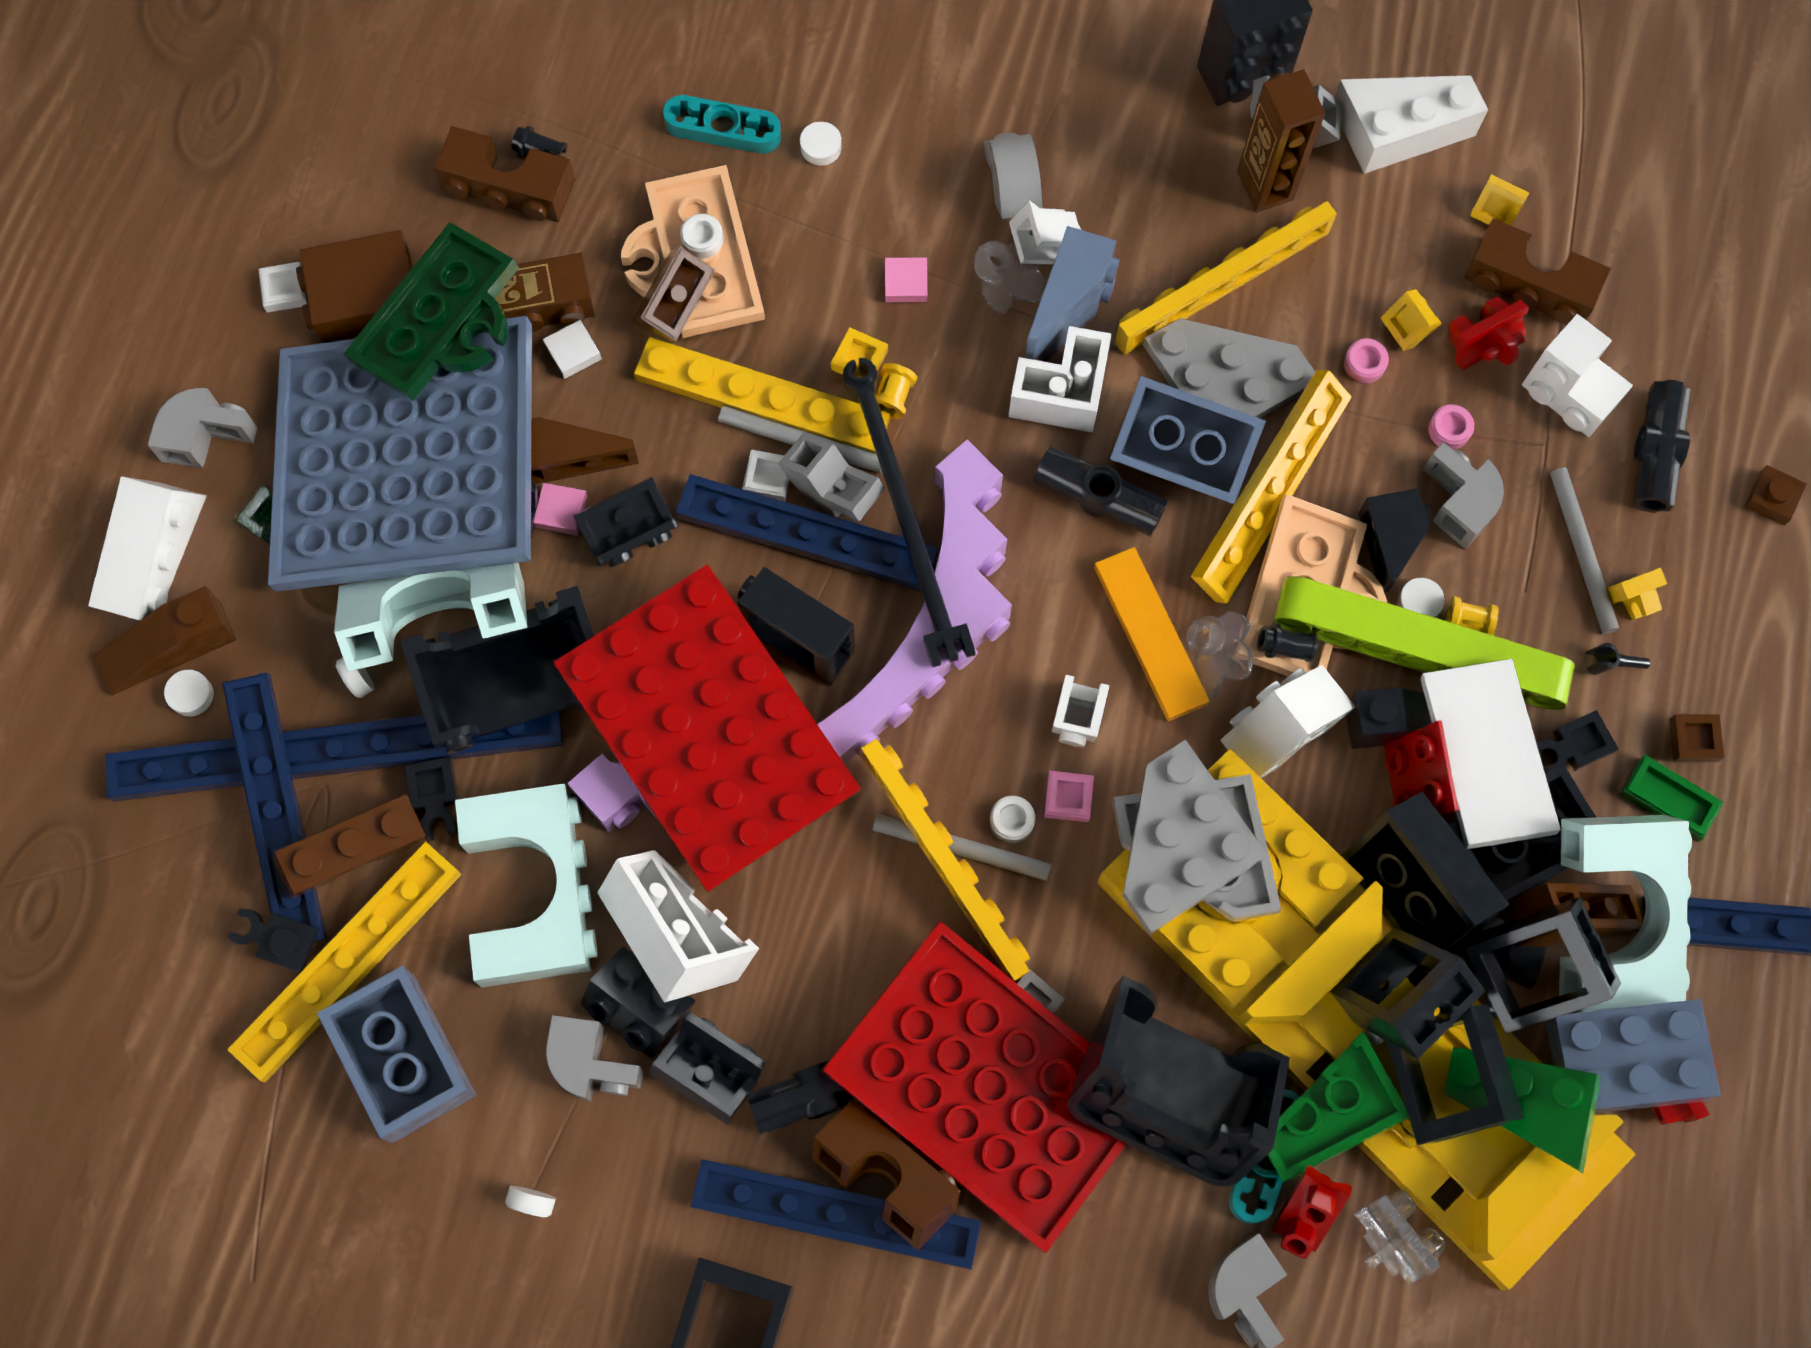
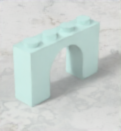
[334,563,527,672]
[455,783,598,988]
[1559,815,1692,1012]

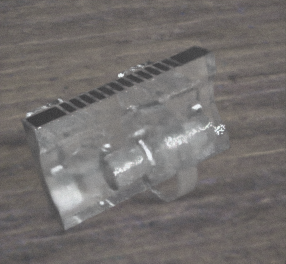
[1355,1190,1447,1285]

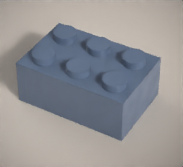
[1110,376,1266,504]
[317,966,477,1143]
[1546,999,1721,1113]

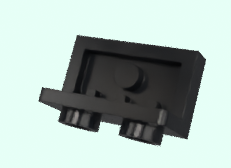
[573,477,679,567]
[581,947,696,1059]
[650,1012,766,1125]

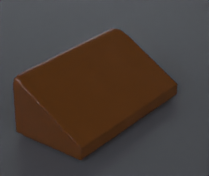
[632,246,715,342]

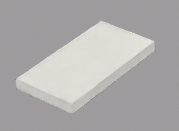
[1420,659,1561,849]

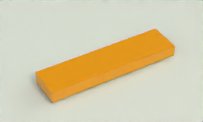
[1094,547,1210,722]

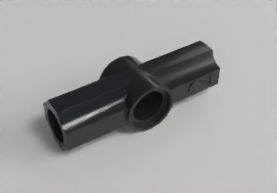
[1633,379,1691,513]
[1033,446,1168,537]
[747,1061,856,1135]

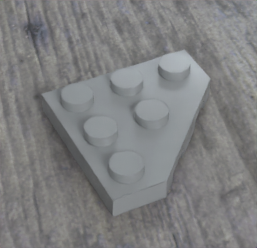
[1143,318,1315,418]
[1122,740,1268,935]
[1112,774,1281,921]

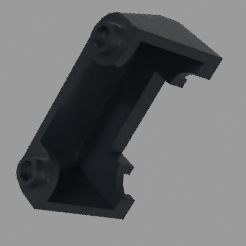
[400,586,594,754]
[1067,976,1290,1187]

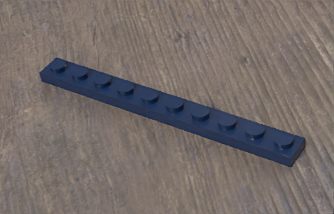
[106,711,564,802]

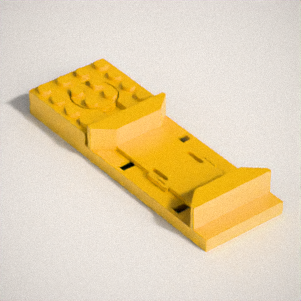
[1097,749,1636,1291]

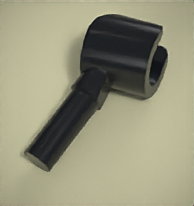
[1585,643,1650,675]

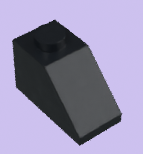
[1358,488,1431,592]
[1346,687,1432,749]

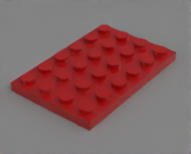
[553,564,861,893]
[821,921,1127,1253]

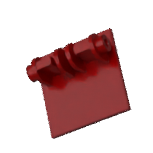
[1384,720,1459,816]

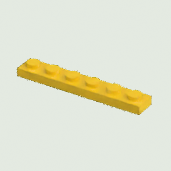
[1115,201,1337,355]
[634,337,890,454]
[1190,370,1351,604]
[860,738,1030,981]
[227,841,462,1083]

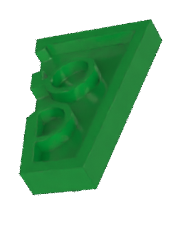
[1267,1031,1409,1183]
[1444,1047,1601,1174]

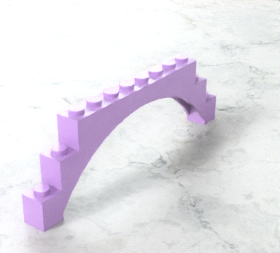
[567,439,1012,833]

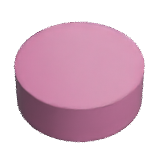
[1344,338,1389,383]
[1428,404,1474,449]

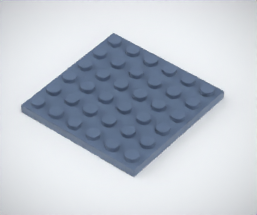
[268,316,532,592]

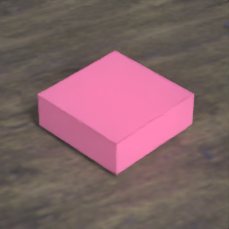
[885,258,928,302]
[534,483,587,536]
[1044,770,1094,823]

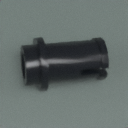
[511,125,568,159]
[1257,623,1318,663]

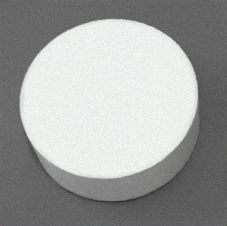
[800,122,842,166]
[680,214,723,259]
[1397,578,1445,618]
[336,657,375,698]
[164,670,214,717]
[989,796,1035,843]
[505,1186,556,1217]

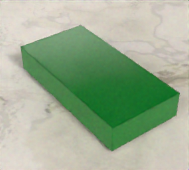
[1619,754,1724,842]

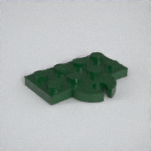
[343,222,519,401]

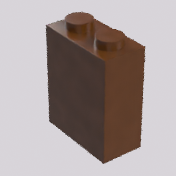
[296,230,413,343]

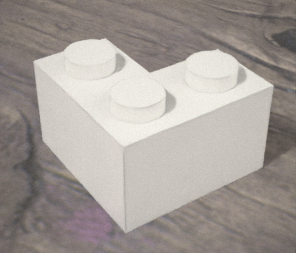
[1522,314,1633,437]
[1008,326,1111,432]
[1220,665,1356,778]

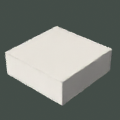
[258,262,309,313]
[543,320,602,379]
[742,450,790,502]

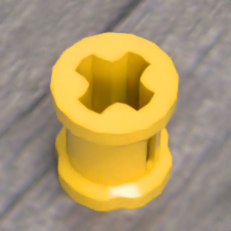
[875,363,918,420]
[1444,596,1499,635]

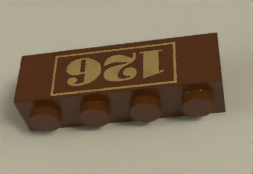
[1237,69,1325,213]
[495,252,595,332]

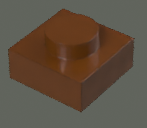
[1745,465,1807,525]
[1669,714,1725,762]

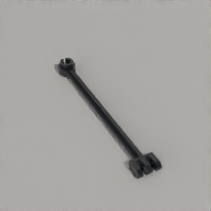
[843,358,976,668]

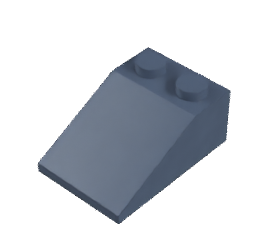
[1025,226,1120,362]

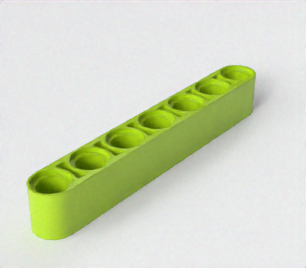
[1273,576,1575,710]

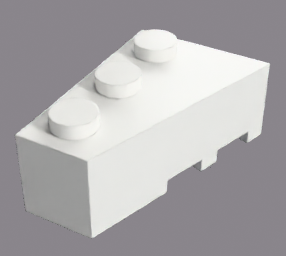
[1334,75,1488,174]
[88,476,207,620]
[597,850,759,1002]

